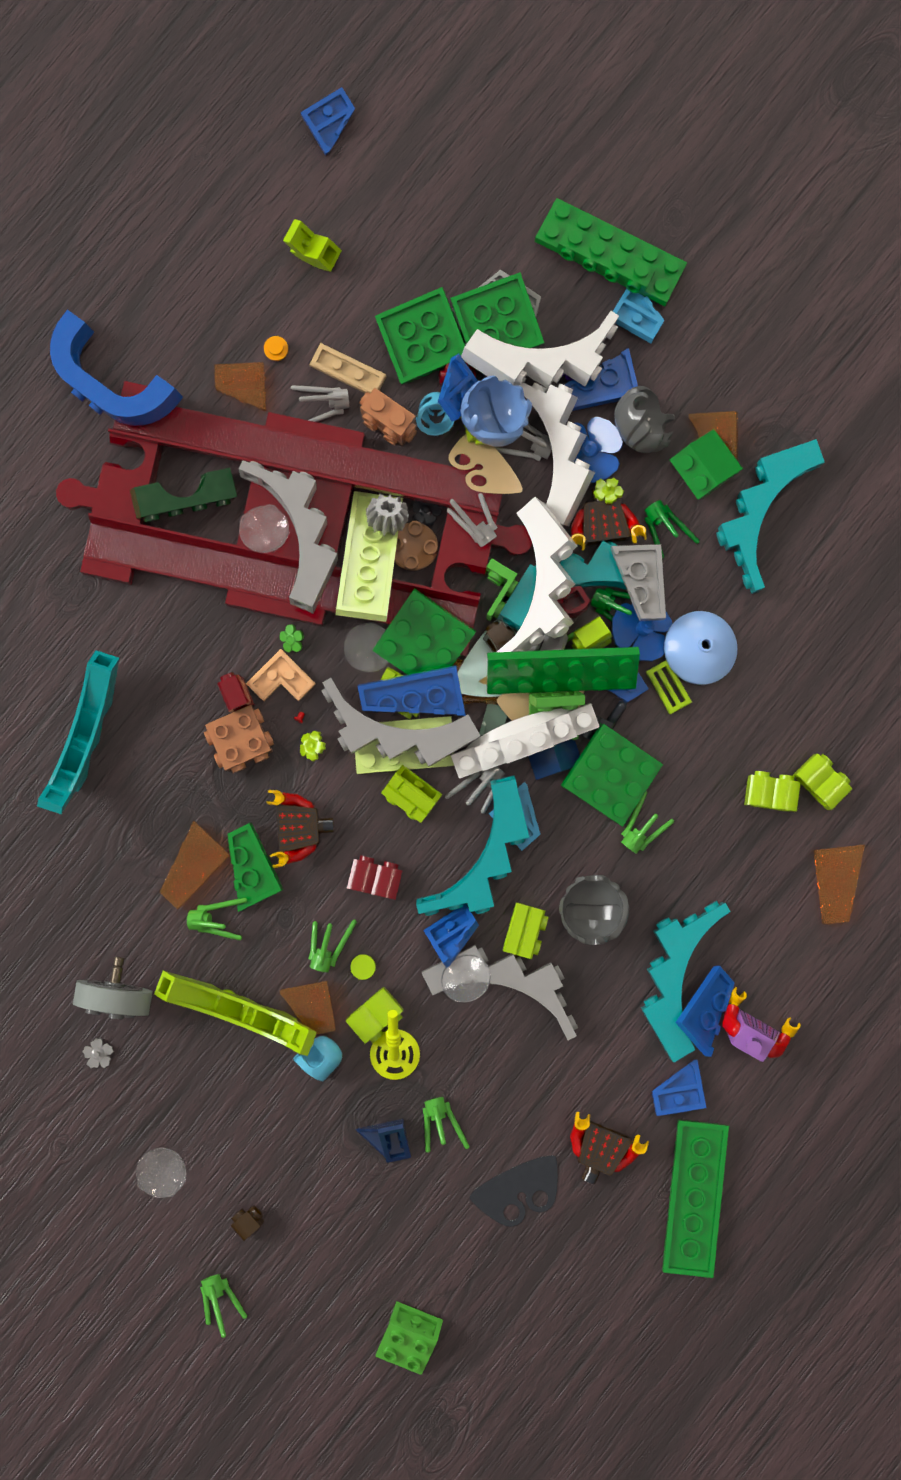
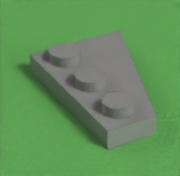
[610,545,666,621]

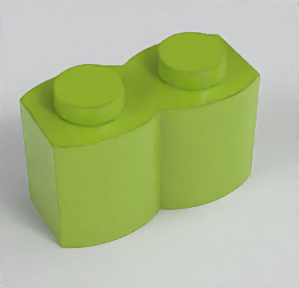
[572,616,612,649]
[793,754,852,810]
[744,771,801,812]
[346,987,403,1043]

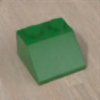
[670,429,743,500]

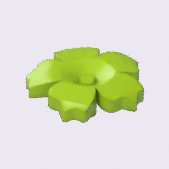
[593,478,624,504]
[300,731,326,761]

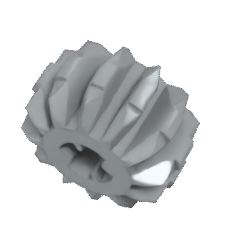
[366,493,409,536]

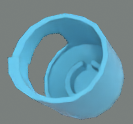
[416,392,454,436]
[293,1036,342,1082]

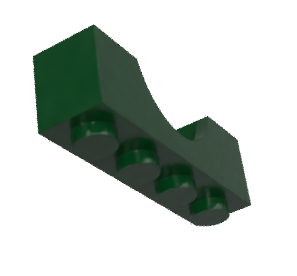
[130,468,237,522]

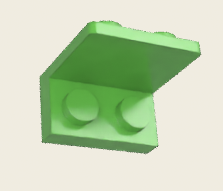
[485,558,519,621]
[529,691,585,740]
[376,1301,443,1374]

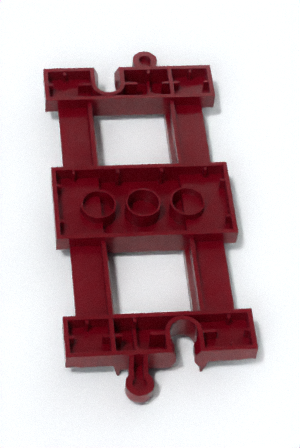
[56,381,532,658]

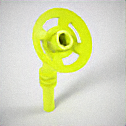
[370,1010,420,1080]

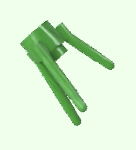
[621,791,674,854]
[187,898,247,940]
[308,920,357,972]
[422,1097,469,1153]
[200,1274,247,1338]

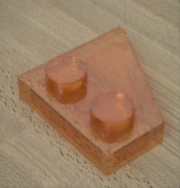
[214,362,266,411]
[689,411,738,460]
[279,981,336,1034]

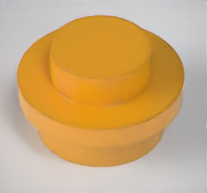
[264,336,288,361]

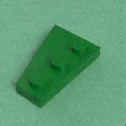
[227,823,284,912]

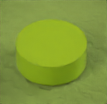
[351,954,376,980]

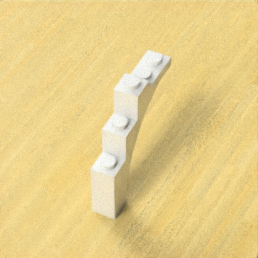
[461,311,619,389]
[515,378,595,526]
[497,497,577,652]

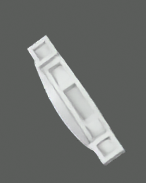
[451,703,600,779]

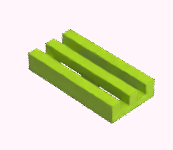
[646,660,692,714]

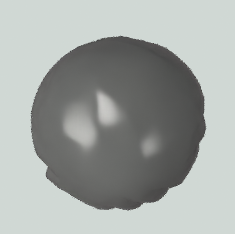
[614,386,675,453]
[559,875,630,945]

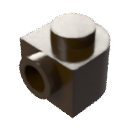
[483,620,516,652]
[231,1205,264,1241]

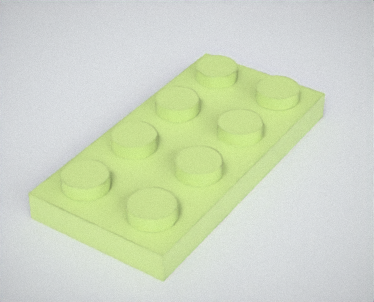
[355,716,454,774]

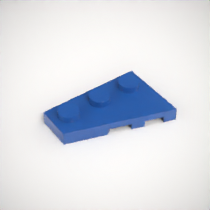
[564,348,638,411]
[675,966,735,1057]

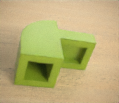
[283,219,342,272]

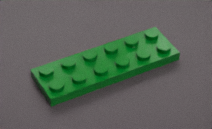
[486,647,640,694]
[662,1119,729,1278]

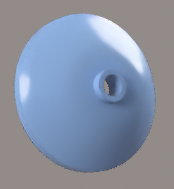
[664,611,737,685]

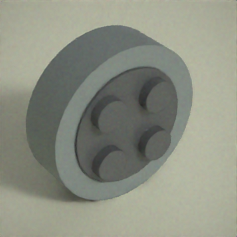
[73,957,153,1019]

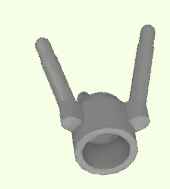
[291,385,350,422]
[495,424,552,461]
[447,493,498,547]
[445,766,505,814]

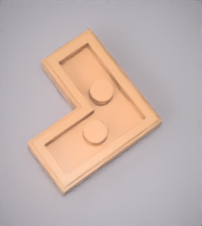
[246,649,316,701]

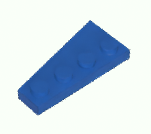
[358,666,466,716]

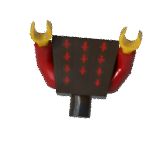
[571,488,647,551]
[266,790,334,868]
[570,1112,649,1184]

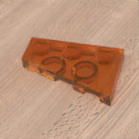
[160,821,230,909]
[814,845,865,924]

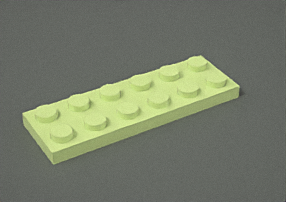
[336,491,403,622]

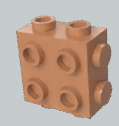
[360,387,417,447]
[204,705,274,773]

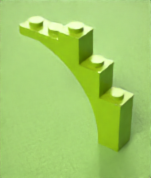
[154,971,317,1056]

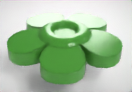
[280,624,304,652]

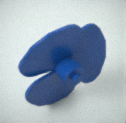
[574,417,623,483]
[611,603,673,662]

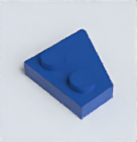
[301,87,355,156]
[438,353,478,422]
[424,904,479,968]
[652,1060,706,1116]

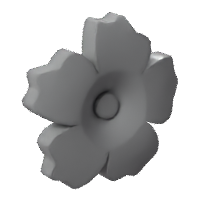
[82,1038,114,1068]

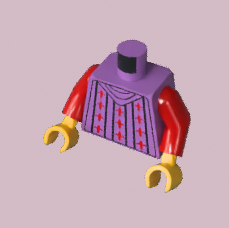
[723,987,801,1062]

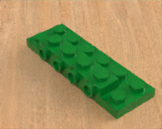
[534,198,687,306]

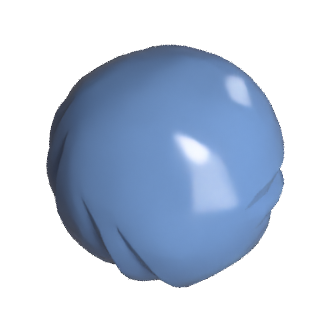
[461,375,532,447]

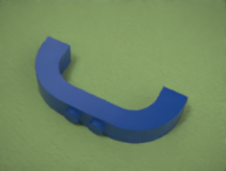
[50,310,183,426]

